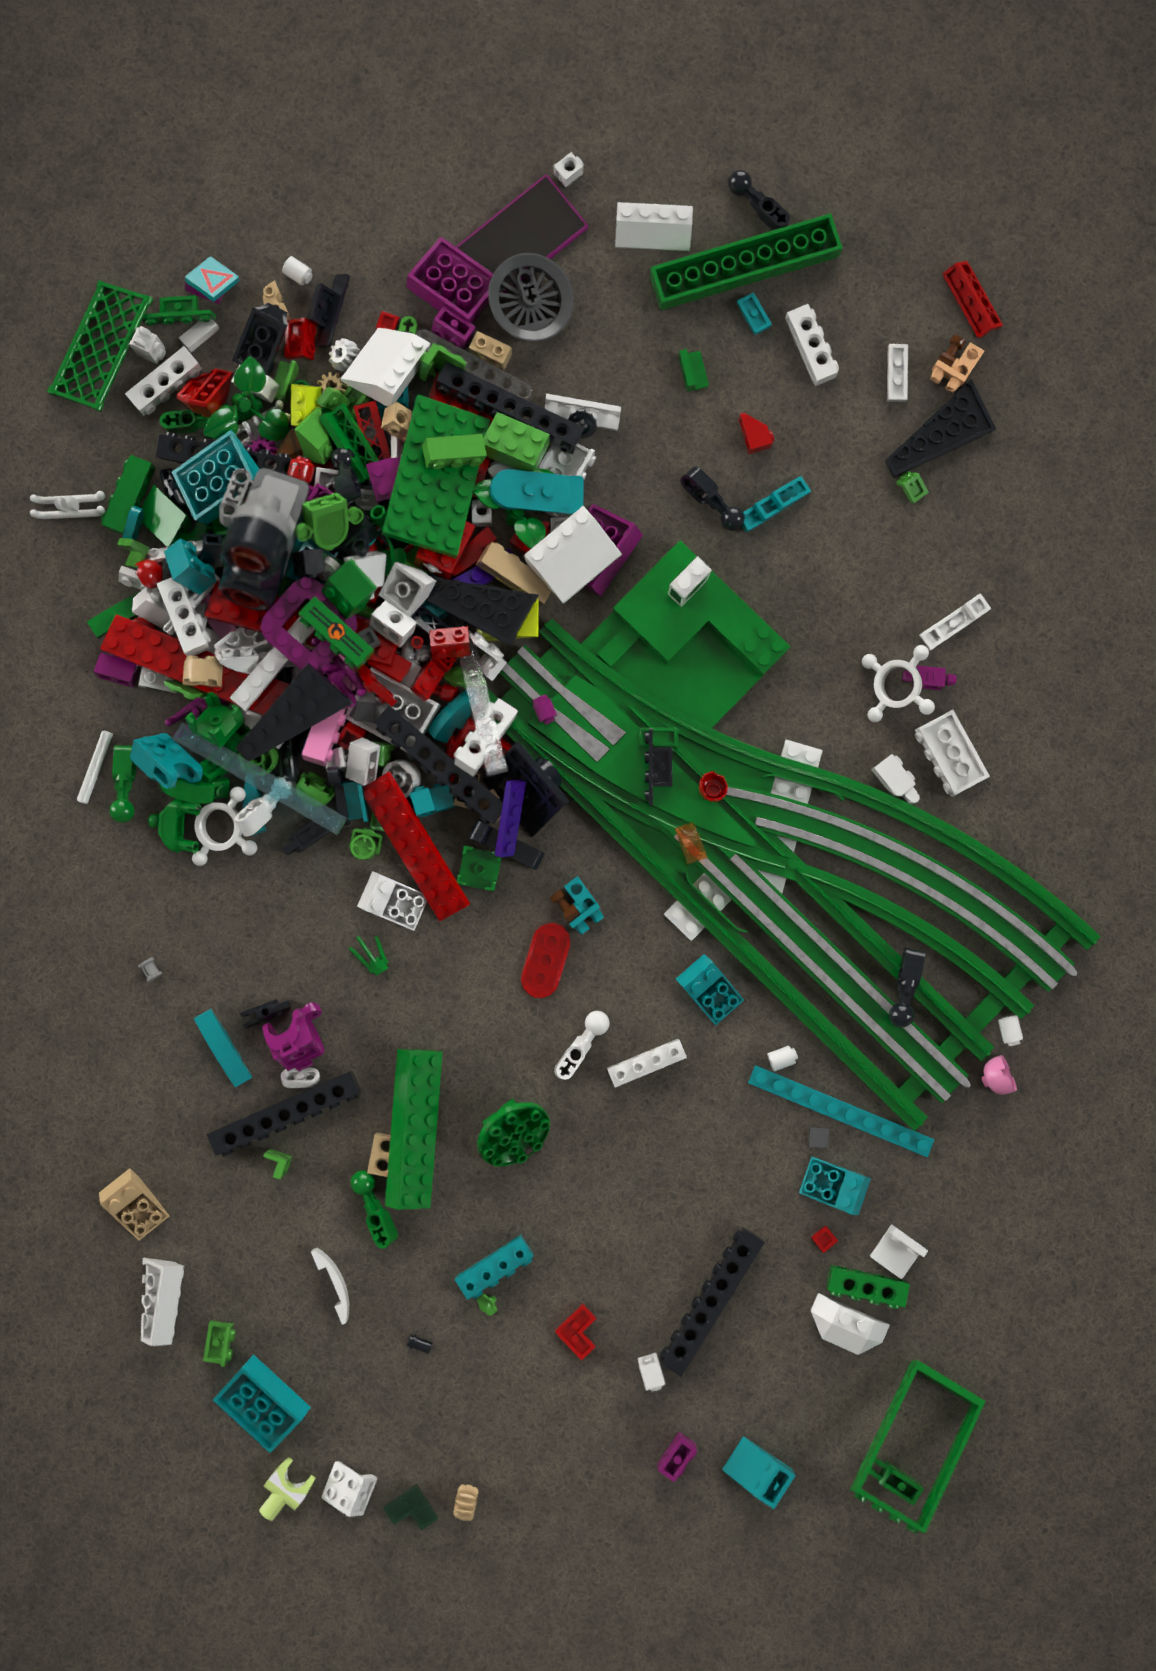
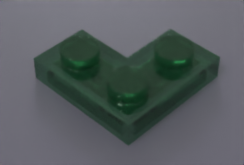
[383,1484,438,1531]

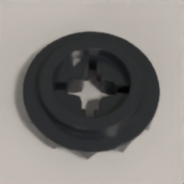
[568,410,597,439]

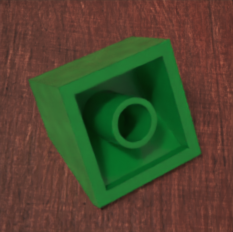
[321,559,377,619]

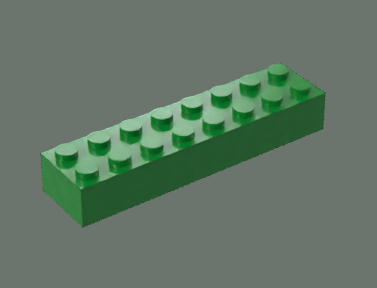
[385,1049,443,1210]

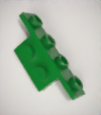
[142,295,216,326]

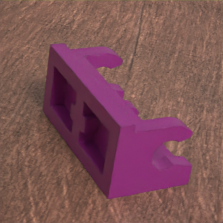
[93,653,139,688]

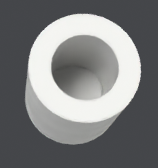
[282,256,312,285]
[998,1016,1023,1046]
[767,1046,798,1072]

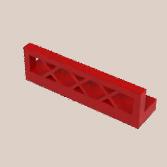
[942,261,1003,339]
[353,401,391,464]

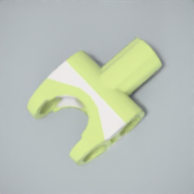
[259,1457,315,1521]

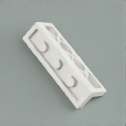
[545,394,621,431]

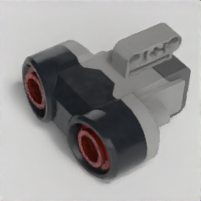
[218,468,309,611]

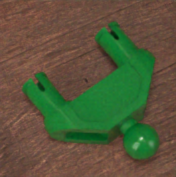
[147,799,201,853]

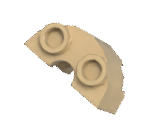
[263,280,291,320]
[183,655,223,687]

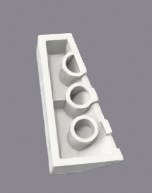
[141,1258,184,1346]

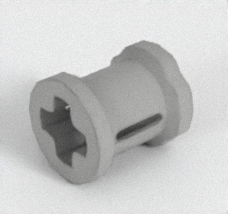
[138,957,163,983]

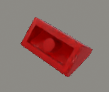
[367,653,412,683]

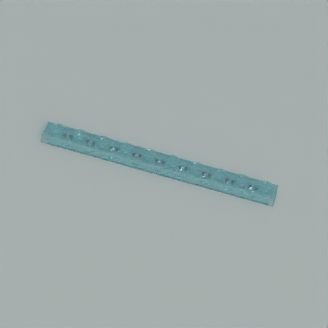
[173,722,347,835]

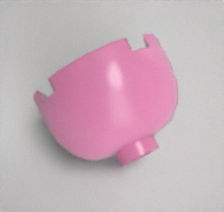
[981,1055,1017,1095]

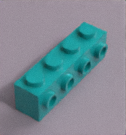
[455,1234,534,1300]

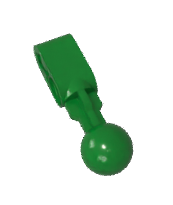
[160,405,239,434]
[109,745,136,823]
[350,1170,398,1249]

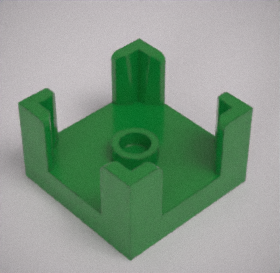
[185,692,245,748]
[457,846,502,892]

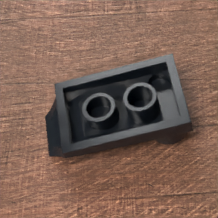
[231,303,288,376]

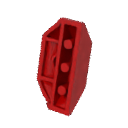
[177,368,233,417]

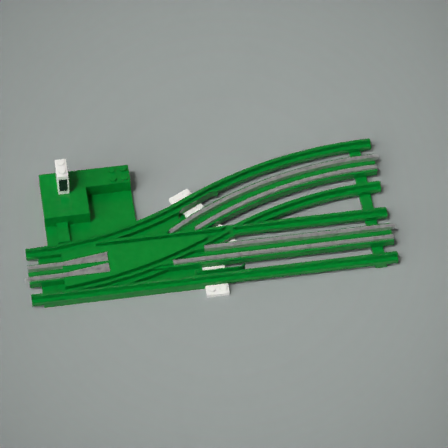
[476,540,1101,1131]

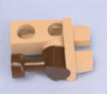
[930,335,984,393]

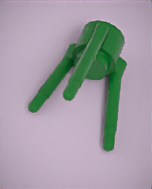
[349,936,389,976]

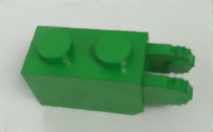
[869,1457,924,1506]

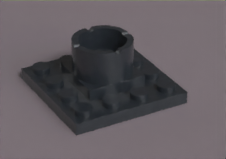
[483,741,569,837]

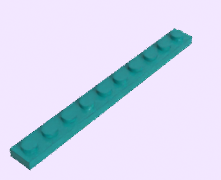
[748,1065,935,1158]

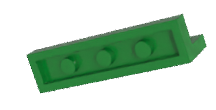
[319,403,380,484]

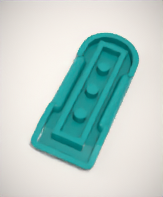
[489,469,584,515]

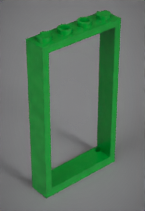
[850,1360,986,1535]

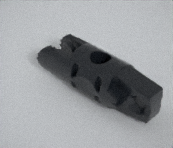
[160,468,187,513]
[240,999,291,1029]

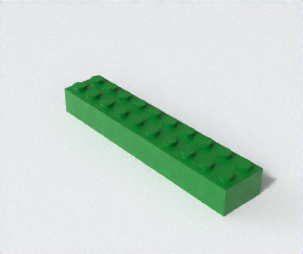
[650,213,843,311]

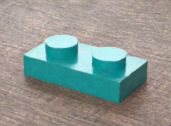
[736,292,772,335]

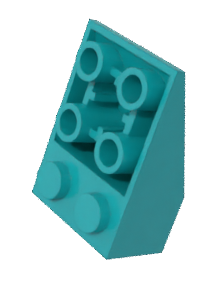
[676,954,744,1026]
[799,1156,871,1215]
[722,1436,795,1509]

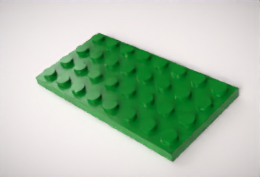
[381,394,490,559]

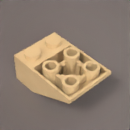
[99,1168,169,1240]

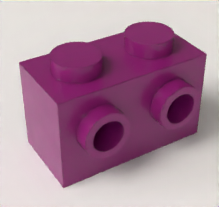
[431,306,475,351]
[657,1431,697,1482]

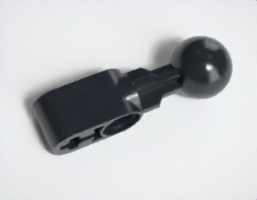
[728,170,790,231]
[331,448,361,503]
[680,466,745,531]
[889,947,926,1028]

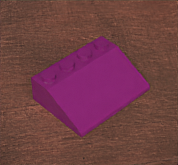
[406,237,493,324]
[583,503,643,597]

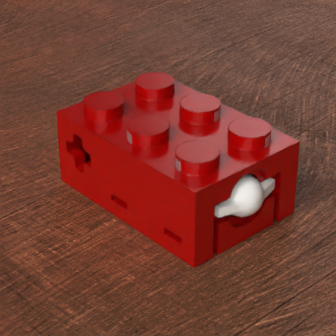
[414,521,475,580]

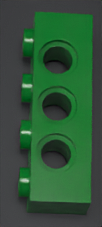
[826,1265,910,1309]

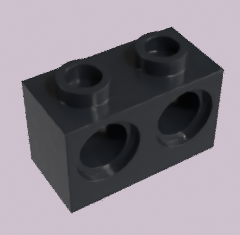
[292,549,325,579]

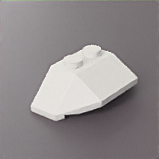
[811,1293,890,1355]

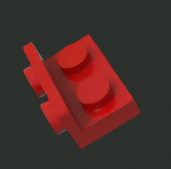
[284,318,316,361]

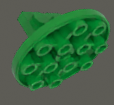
[477,1098,550,1167]

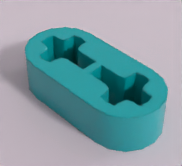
[123,506,144,540]

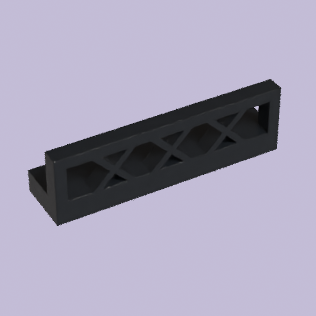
[376,596,451,650]

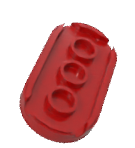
[521,923,571,998]

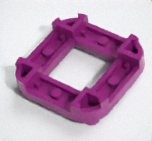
[261,577,357,672]

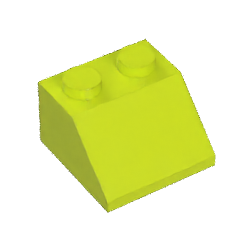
[291,384,321,426]

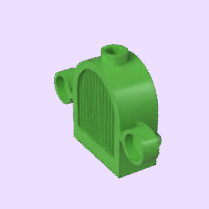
[294,493,364,550]

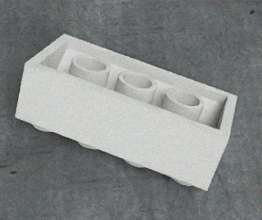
[615,202,693,251]

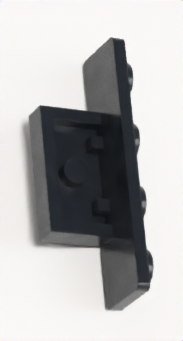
[307,274,350,347]
[645,728,672,806]

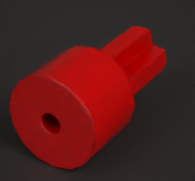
[432,684,458,703]

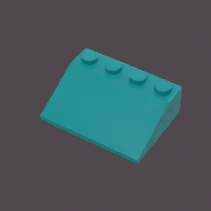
[172,430,260,525]
[213,1354,311,1453]

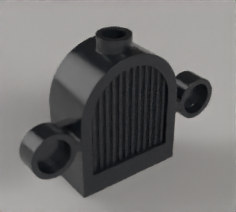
[329,501,380,557]

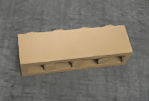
[476,542,551,606]

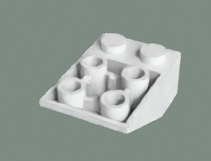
[357,871,427,931]

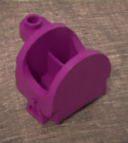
[263,1002,325,1072]

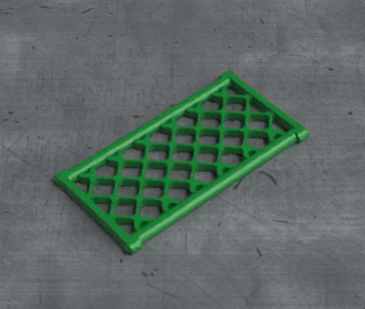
[47,280,153,412]

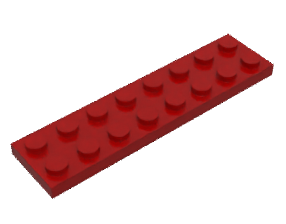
[363,771,470,921]

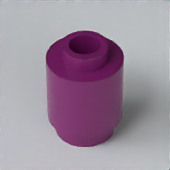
[533,695,557,725]

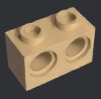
[469,331,512,371]
[381,402,412,442]
[367,1133,390,1177]

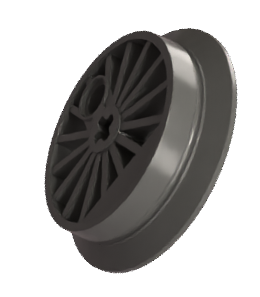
[488,253,574,342]

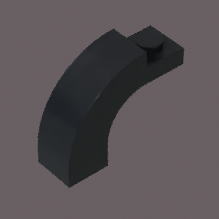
[163,534,222,577]

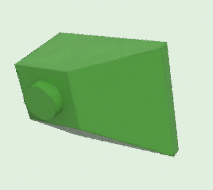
[294,407,334,465]

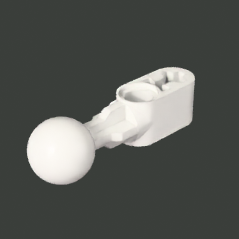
[235,776,297,836]
[554,1011,609,1080]

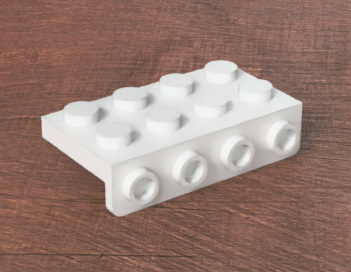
[538,433,596,518]
[915,710,990,797]

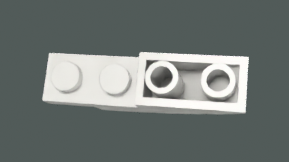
[215,646,295,674]

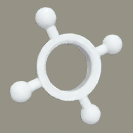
[862,645,935,722]
[185,787,257,866]

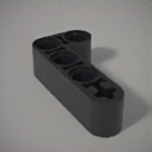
[469,820,545,870]

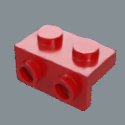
[429,626,471,659]

